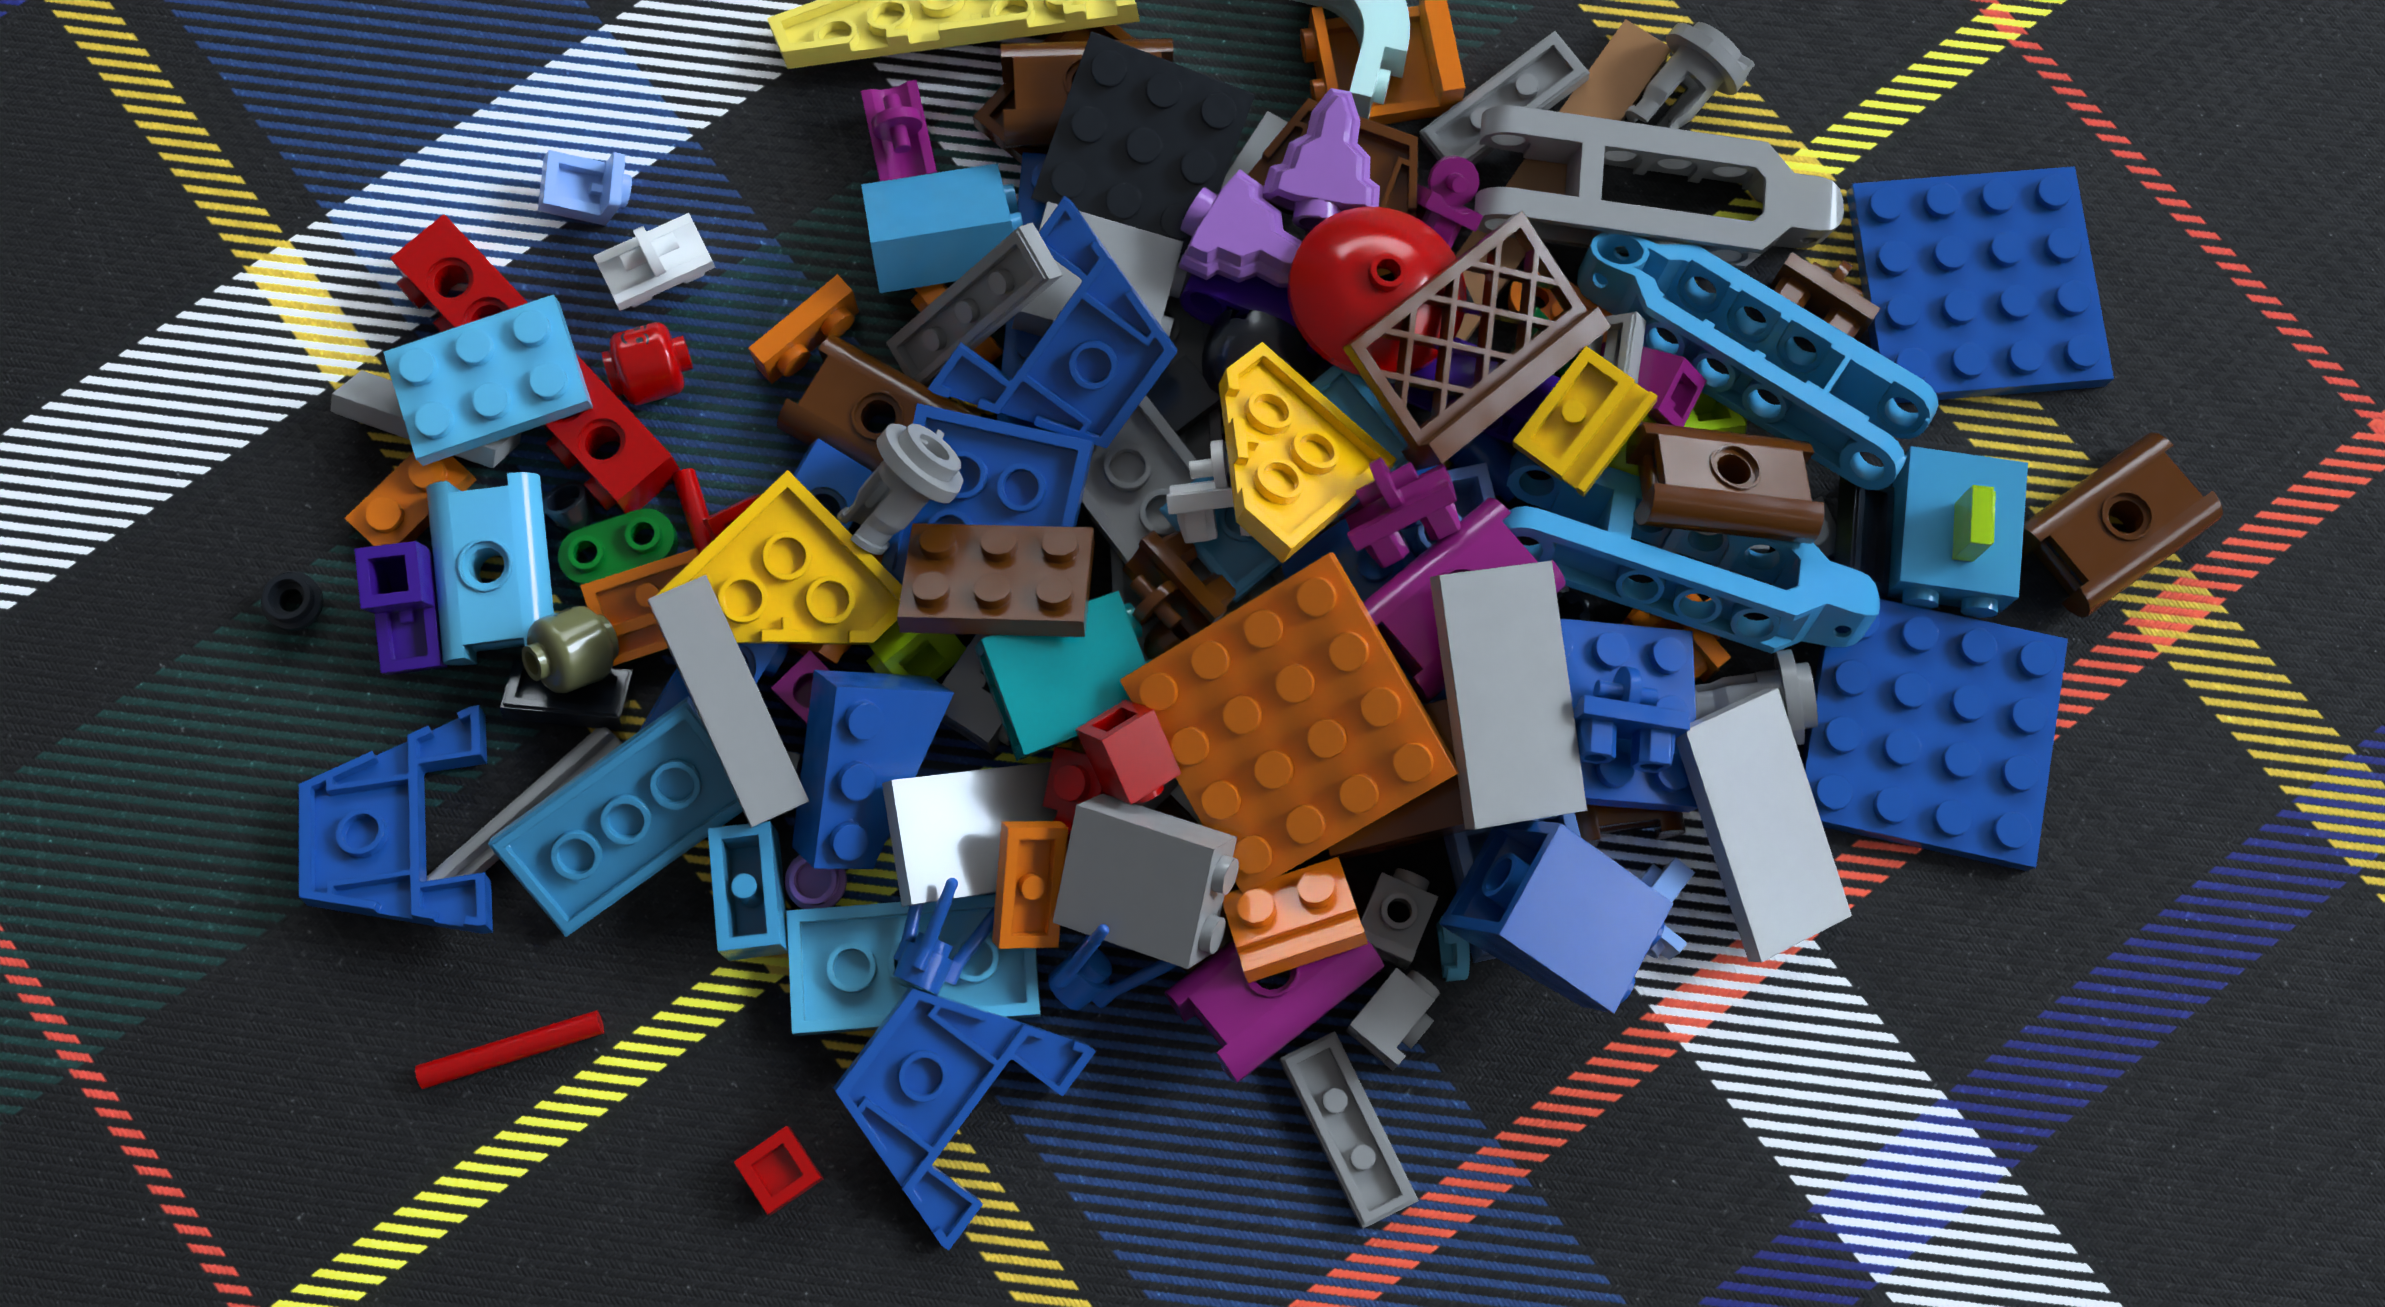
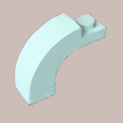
[1293,0,1410,119]

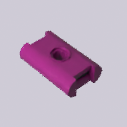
[1363,497,1566,704]
[1165,939,1384,1084]

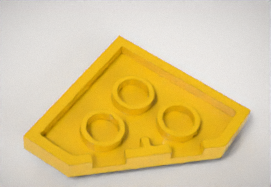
[1218,342,1397,563]
[656,470,902,645]

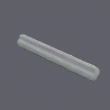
[427,727,622,881]

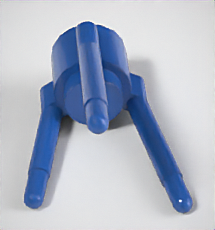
[893,877,995,995]
[1048,924,1177,1010]

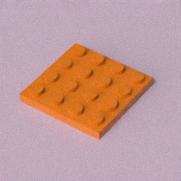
[1120,553,1459,894]

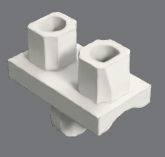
[593,213,715,311]
[1166,440,1251,543]

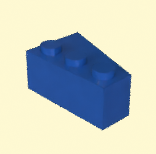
[792,670,954,869]

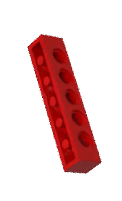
[390,214,680,514]

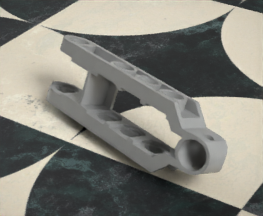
[1474,105,1844,269]

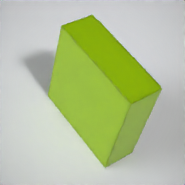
[1952,485,1996,562]

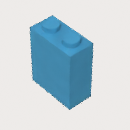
[861,163,1023,293]
[1887,446,2028,618]

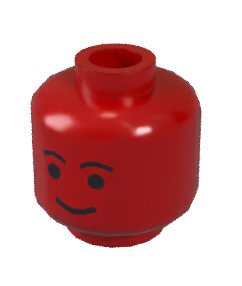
[601,322,694,405]

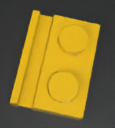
[1513,346,1658,497]

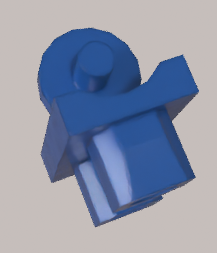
[1573,666,1690,773]

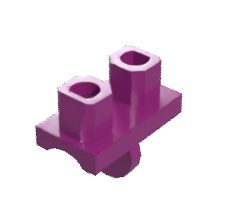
[861,80,937,181]
[1416,155,1483,248]
[1344,457,1461,568]

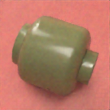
[522,606,619,693]

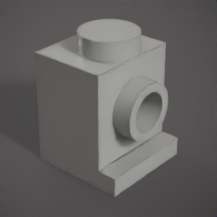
[1360,868,1438,970]
[1346,968,1440,1071]

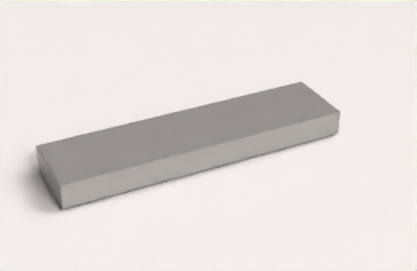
[886,222,1063,387]
[647,575,809,828]

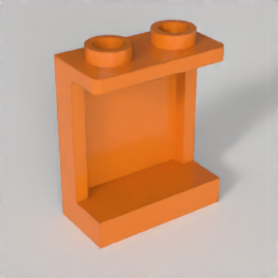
[1300,0,1466,125]

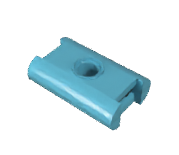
[426,472,554,665]

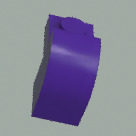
[354,541,447,675]

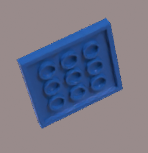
[1846,166,2114,403]
[1802,599,2068,871]

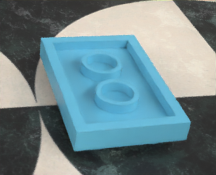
[383,294,593,466]

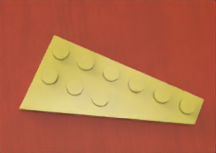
[767,0,1140,69]

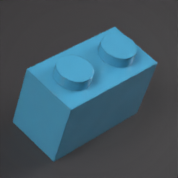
[708,821,788,961]

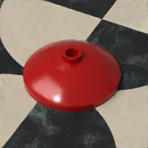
[1287,206,1467,376]

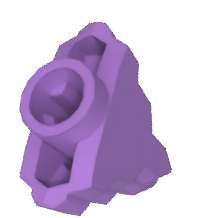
[1262,88,1380,231]
[1179,169,1302,288]

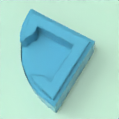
[1436,913,1470,982]

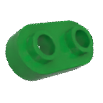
[558,509,678,588]

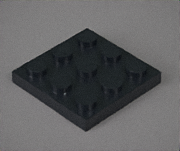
[1031,31,1255,256]

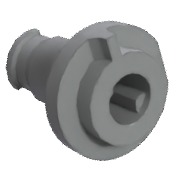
[1625,22,1755,129]
[837,424,964,555]
[1695,649,1818,745]

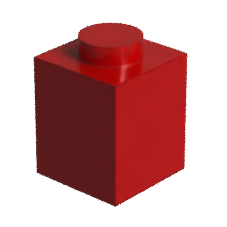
[1075,699,1182,805]

